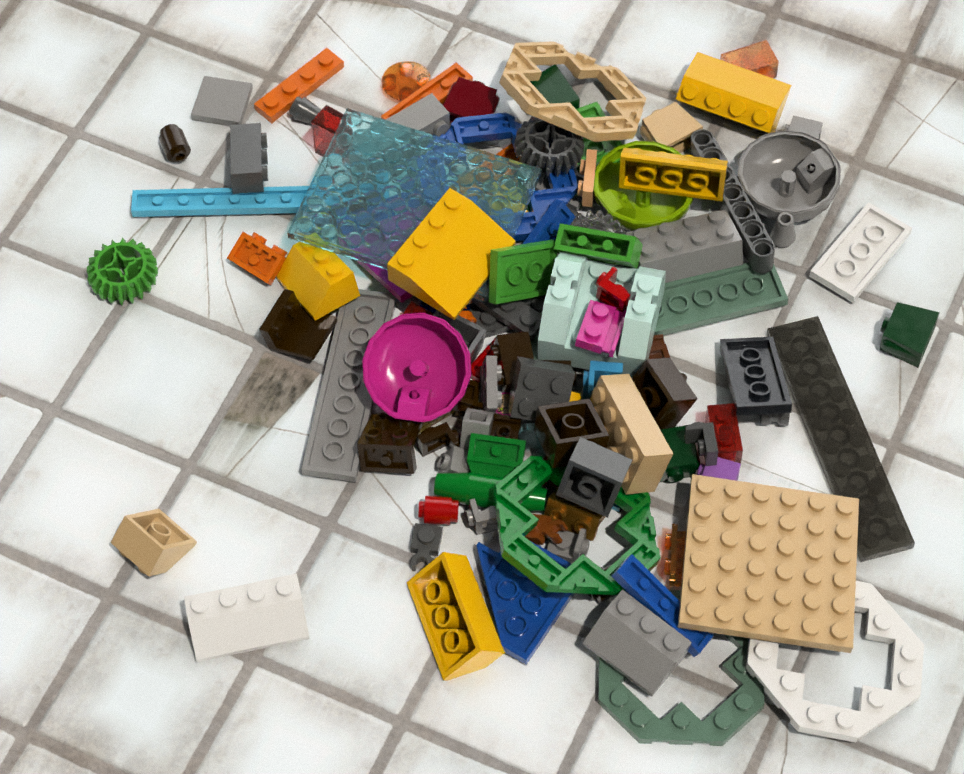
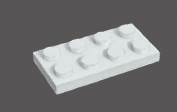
[809,202,912,303]

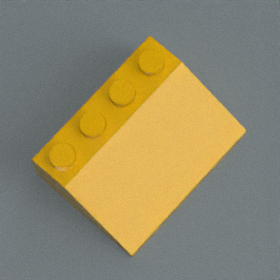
[387,188,516,320]

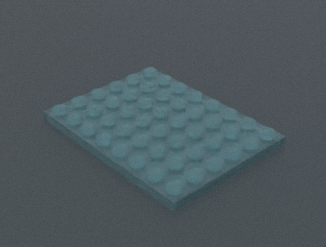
[287,108,541,302]

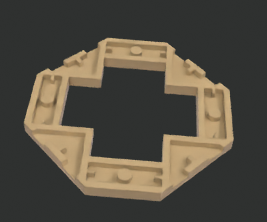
[499,42,647,142]

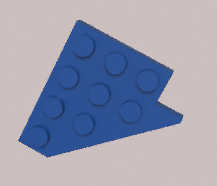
[476,540,575,665]

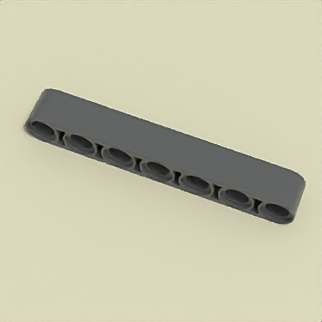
[690,129,775,273]

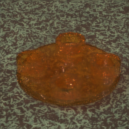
[382,61,431,102]

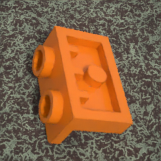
[227,232,287,285]

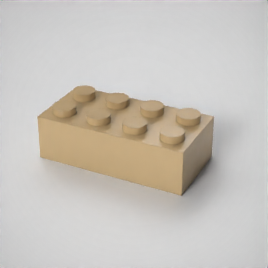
[590,374,673,494]

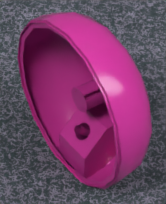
[362,313,472,422]

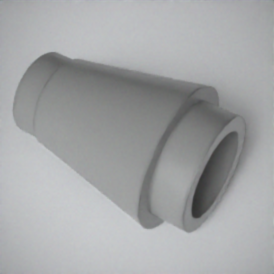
[770,212,796,248]

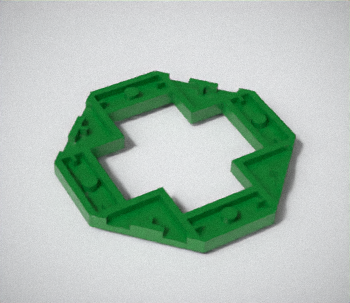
[494,456,661,595]

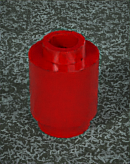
[419,496,459,525]

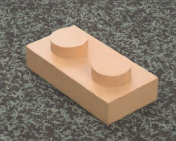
[577,149,597,207]

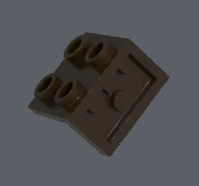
[259,289,338,360]
[357,413,424,474]

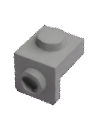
[437,445,471,473]

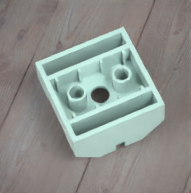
[538,252,666,378]

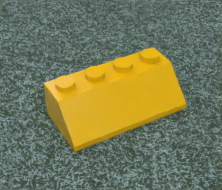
[675,52,792,133]
[619,148,728,201]
[406,552,505,681]

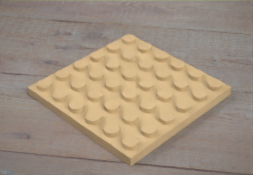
[678,474,859,653]

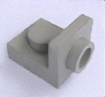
[465,498,498,535]
[547,528,590,564]

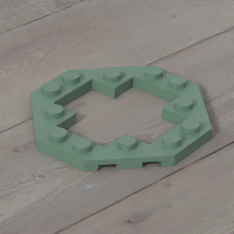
[598,590,764,746]

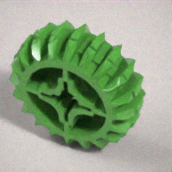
[86,237,158,305]

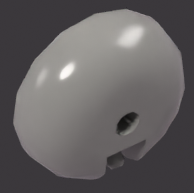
[737,130,841,223]

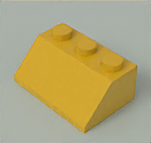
[277,233,360,321]

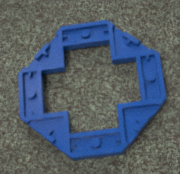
[415,113,578,241]

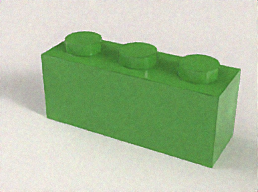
[554,223,643,269]

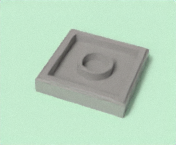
[191,76,253,126]

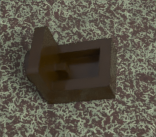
[452,380,484,416]
[417,422,461,457]

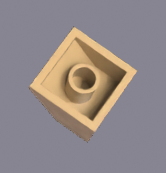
[111,509,197,576]

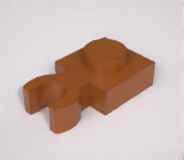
[524,514,568,545]

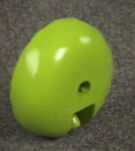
[593,141,694,231]

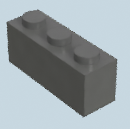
[230,123,268,194]

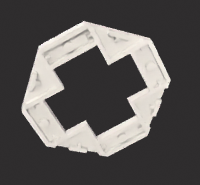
[745,581,924,743]

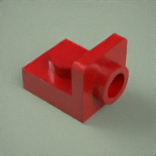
[596,267,631,312]

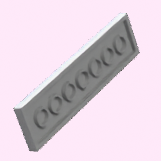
[301,289,397,482]

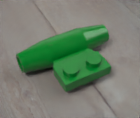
[434,433,547,511]

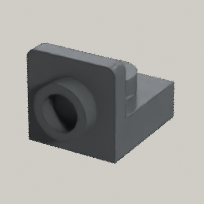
[684,422,718,466]

